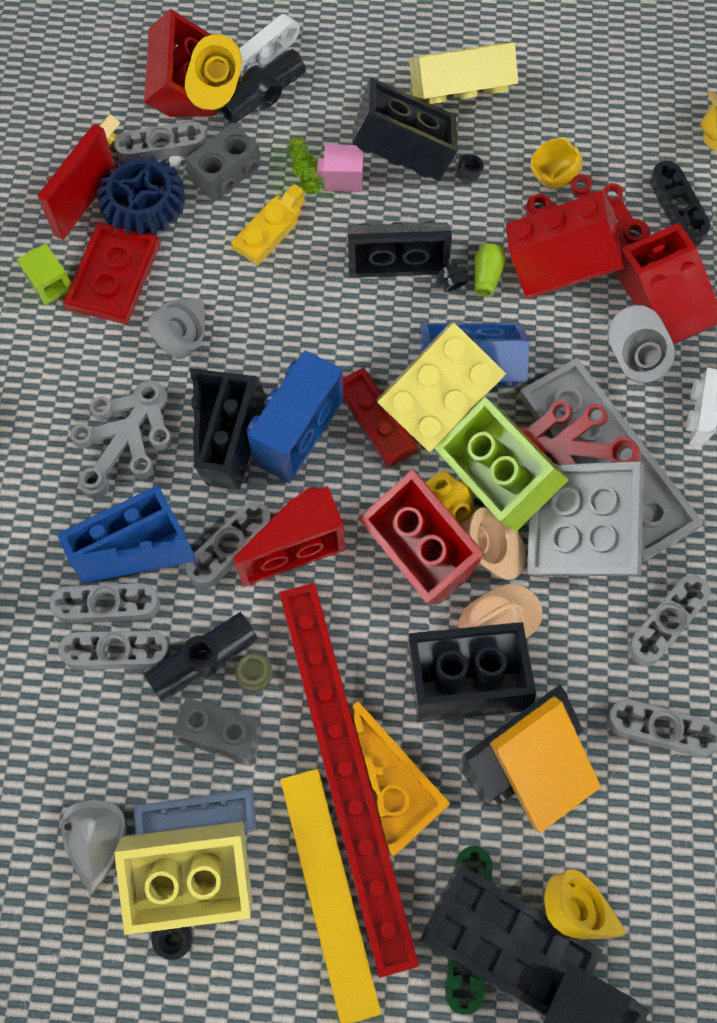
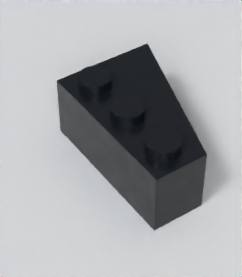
[190,368,267,490]

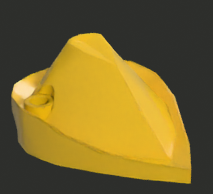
[544,869,627,940]

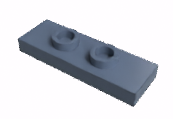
[134,789,257,835]

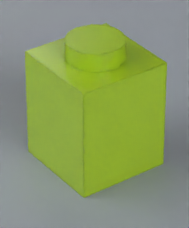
[17,243,71,306]

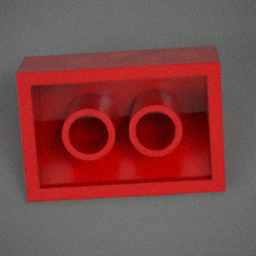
[144,8,217,117]
[506,190,624,299]
[358,469,485,604]

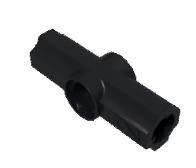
[219,48,306,124]
[143,612,259,703]

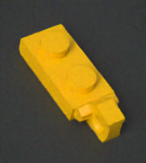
[231,184,306,266]

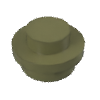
[235,653,273,692]

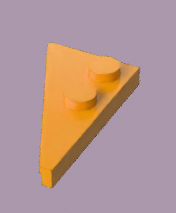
[351,701,450,858]

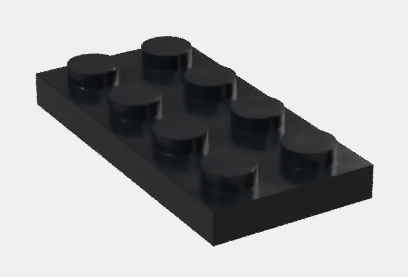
[419,864,603,1018]

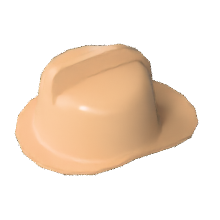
[461,507,526,580]
[458,584,542,638]

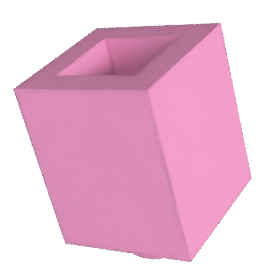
[317,144,364,192]

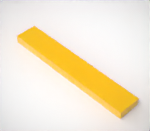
[280,769,382,1023]

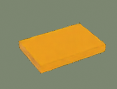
[490,696,601,834]

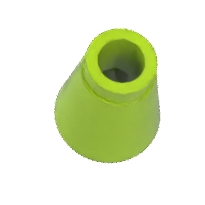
[474,244,507,297]

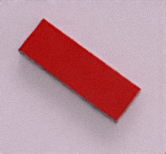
[343,367,418,469]

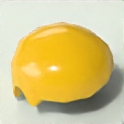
[530,137,582,189]

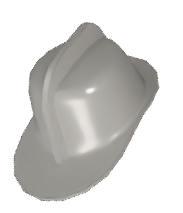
[608,305,676,383]

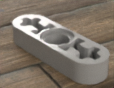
[114,121,207,163]
[186,501,271,589]
[628,575,711,666]
[49,583,160,624]
[58,631,171,670]
[607,699,717,758]

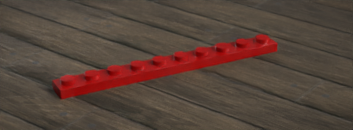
[279,583,419,978]

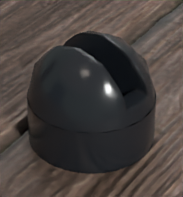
[456,154,484,183]

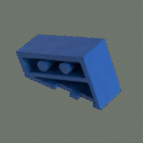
[57,485,197,584]

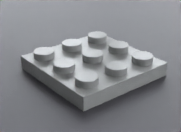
[527,462,644,576]

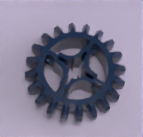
[97,154,186,236]

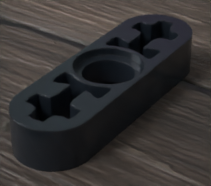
[650,161,711,245]

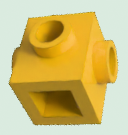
[425,470,476,524]

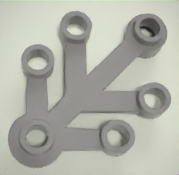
[70,381,172,499]

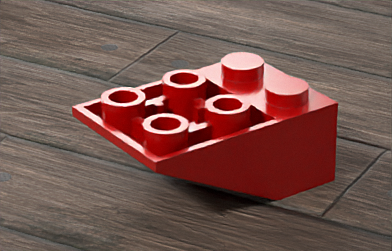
[614,223,717,345]

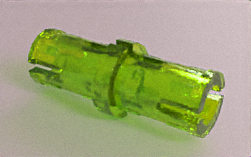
[287,137,322,195]

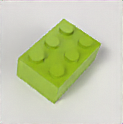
[434,397,569,532]

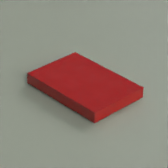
[37,124,115,240]
[62,222,161,325]

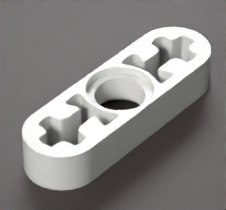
[238,14,300,83]

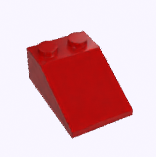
[233,486,345,588]

